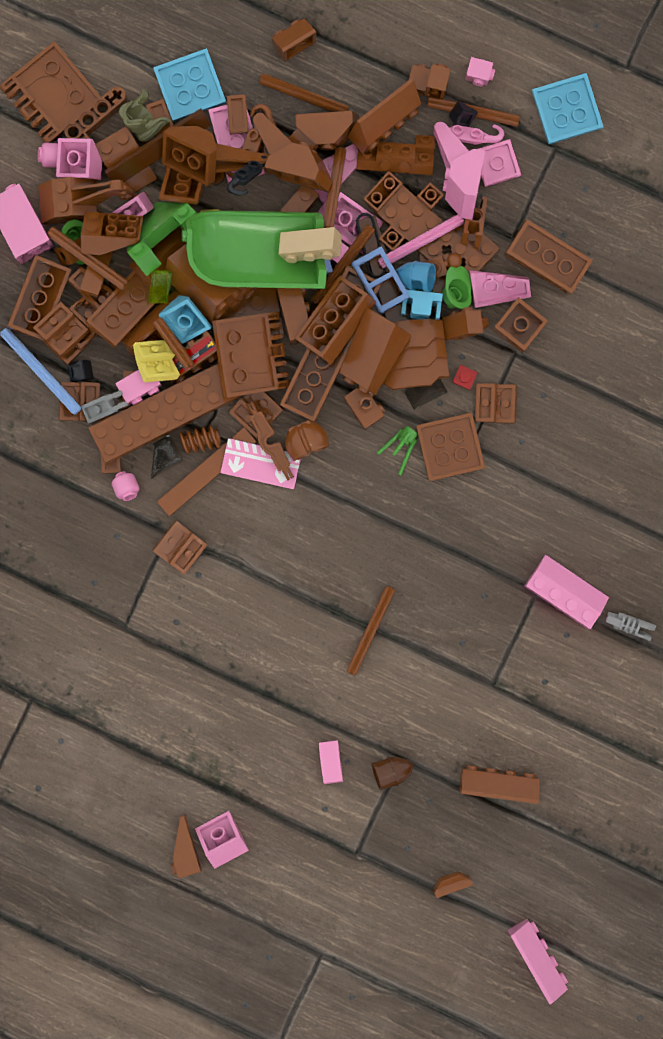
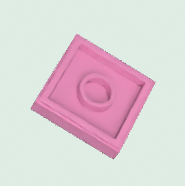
[478,139,521,187]

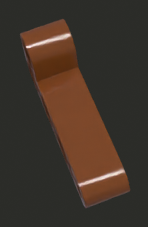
[64,87,127,139]

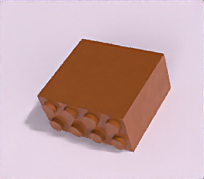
[164,244,257,324]

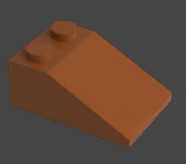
[95,127,157,193]
[159,167,205,204]

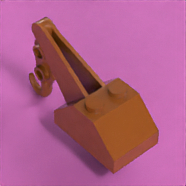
[250,104,359,175]
[226,113,333,193]
[38,177,148,225]

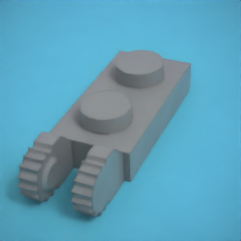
[81,390,128,424]

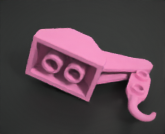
[433,122,504,220]

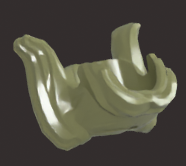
[119,89,170,142]

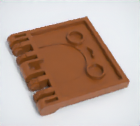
[0,41,101,143]
[212,311,290,398]

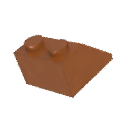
[272,19,316,62]

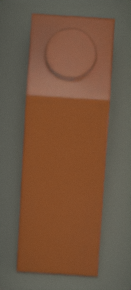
[171,814,202,879]

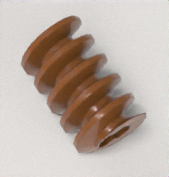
[179,425,221,454]

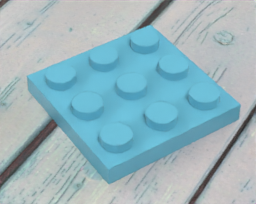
[153,48,226,122]
[532,73,604,145]

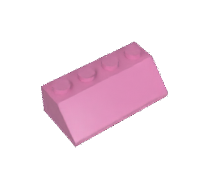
[524,555,609,629]
[507,919,568,1004]

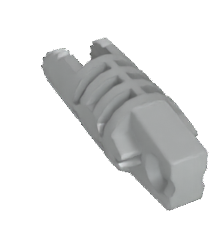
[606,612,656,641]

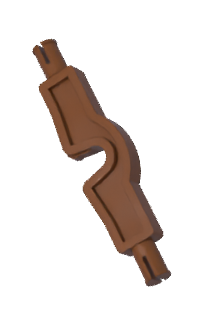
[246,401,294,481]

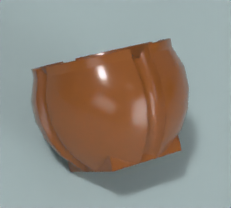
[285,420,330,461]

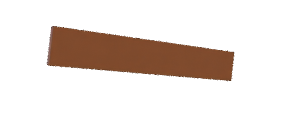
[157,427,257,516]

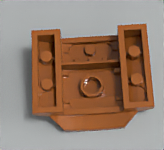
[381,319,449,390]

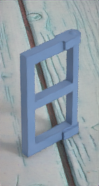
[351,246,410,314]

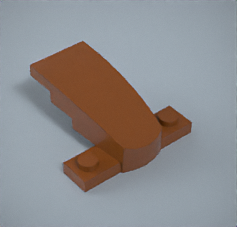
[41,267,113,366]

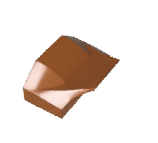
[433,871,473,898]

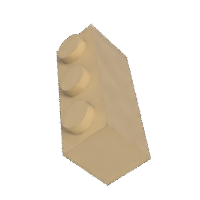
[279,227,342,263]

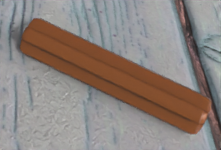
[153,317,194,369]

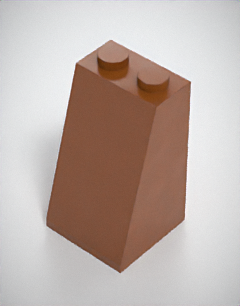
[339,308,411,395]

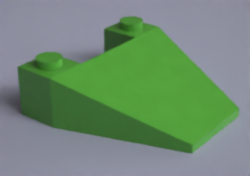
[127,202,196,276]

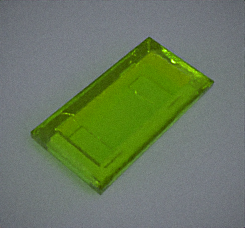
[148,270,172,303]

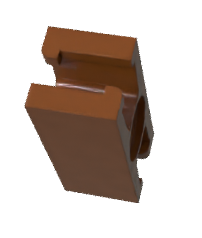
[461,196,488,247]

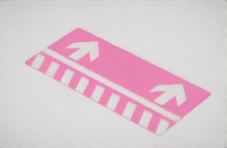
[221,439,301,489]

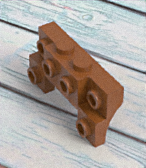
[356,135,435,175]

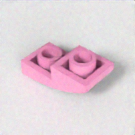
[319,740,343,784]

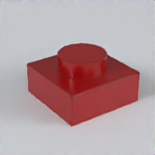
[452,365,478,390]

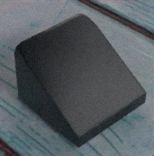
[449,101,478,127]
[68,360,94,382]

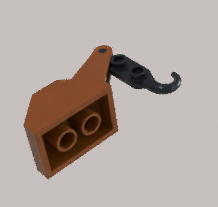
[162,126,269,196]

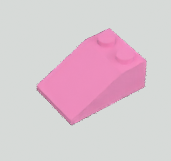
[318,192,383,254]

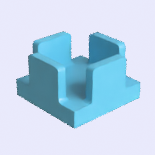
[401,290,443,320]

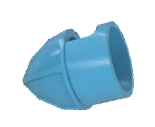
[396,260,436,292]

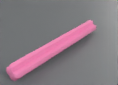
[378,214,464,268]

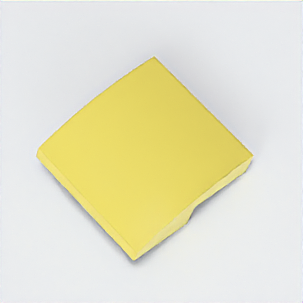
[133,340,180,383]

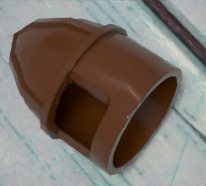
[371,756,414,790]

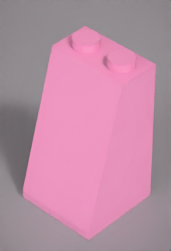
[0,184,54,264]

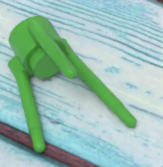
[377,426,418,476]

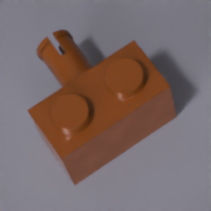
[442,307,489,340]
[344,388,385,430]

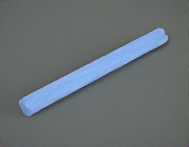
[0,328,81,415]

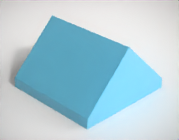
[159,295,212,344]

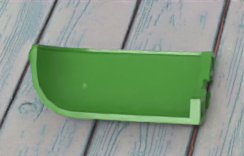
[182,210,327,289]

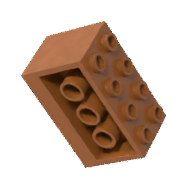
[504,219,593,294]

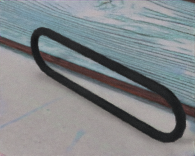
[356,213,386,278]

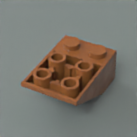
[81,211,143,255]

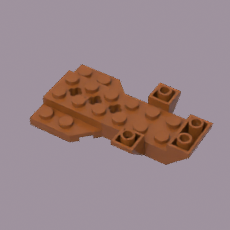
[363,171,500,301]

